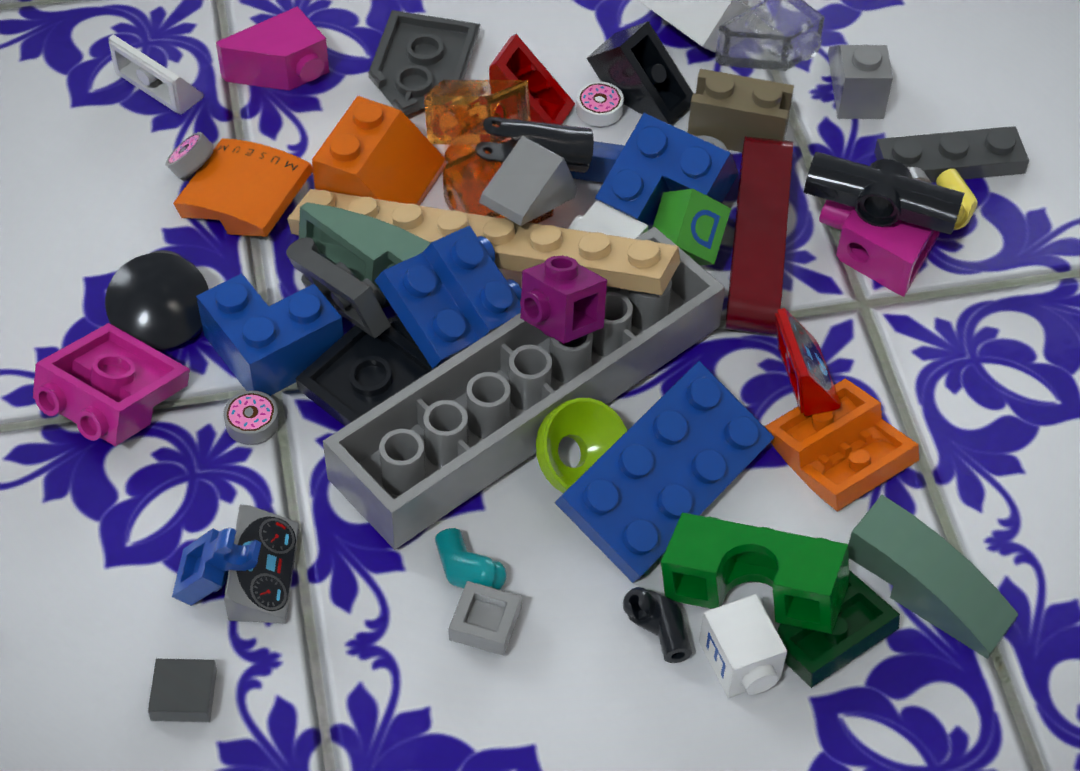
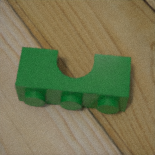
[661,512,849,634]

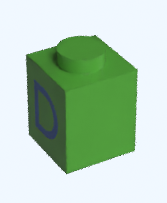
[653,189,731,266]

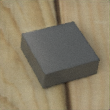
[148,658,217,722]

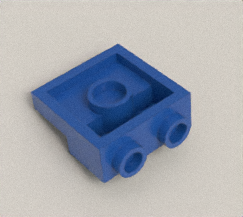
[374,225,522,369]

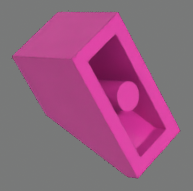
[216,6,329,91]

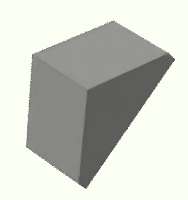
[479,136,577,226]

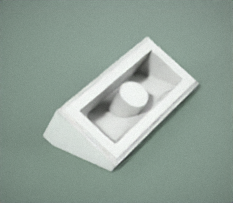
[108,34,204,115]

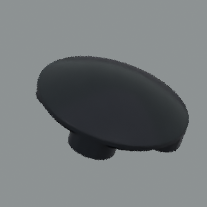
[105,253,209,350]

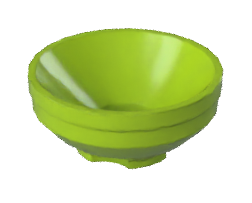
[536,398,627,493]

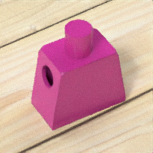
[819,200,940,296]

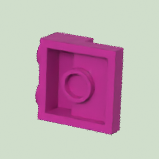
[33,323,190,447]

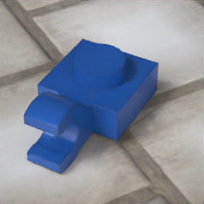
[172,528,261,606]

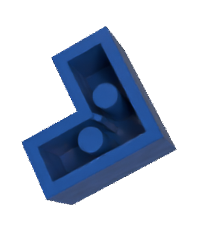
[595,113,739,230]
[196,273,344,396]

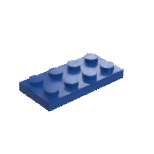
[554,361,774,583]

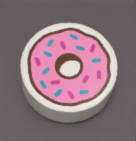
[576,82,624,127]

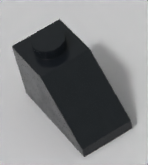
[586,21,693,125]

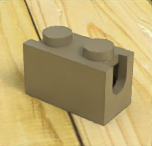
[687,69,794,152]

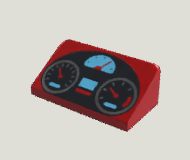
[775,308,841,416]

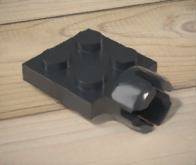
[295,314,438,426]

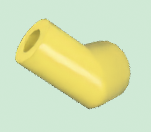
[936,168,978,230]

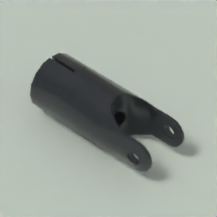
[475,117,594,173]

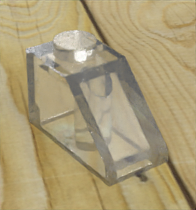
[715,0,825,71]

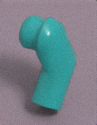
[435,528,507,590]

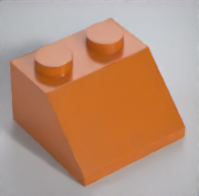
[312,96,446,206]

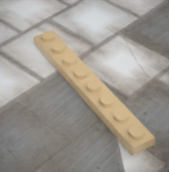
[287,189,680,295]

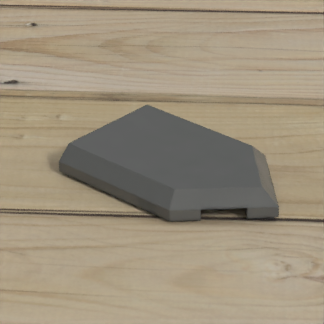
[369,10,480,116]

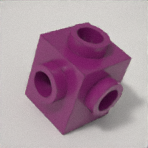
[520,255,607,344]

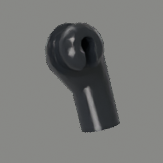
[623,587,692,663]

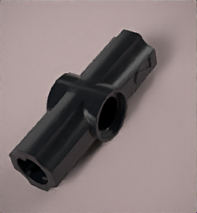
[804,152,965,235]

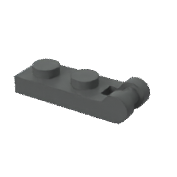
[286,237,391,338]

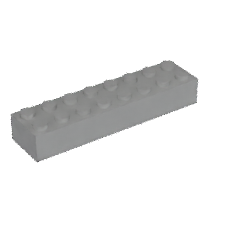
[323,226,725,550]

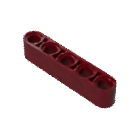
[725,136,793,335]

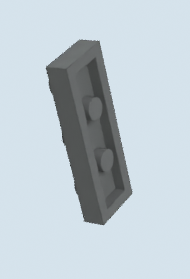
[874,126,1029,183]

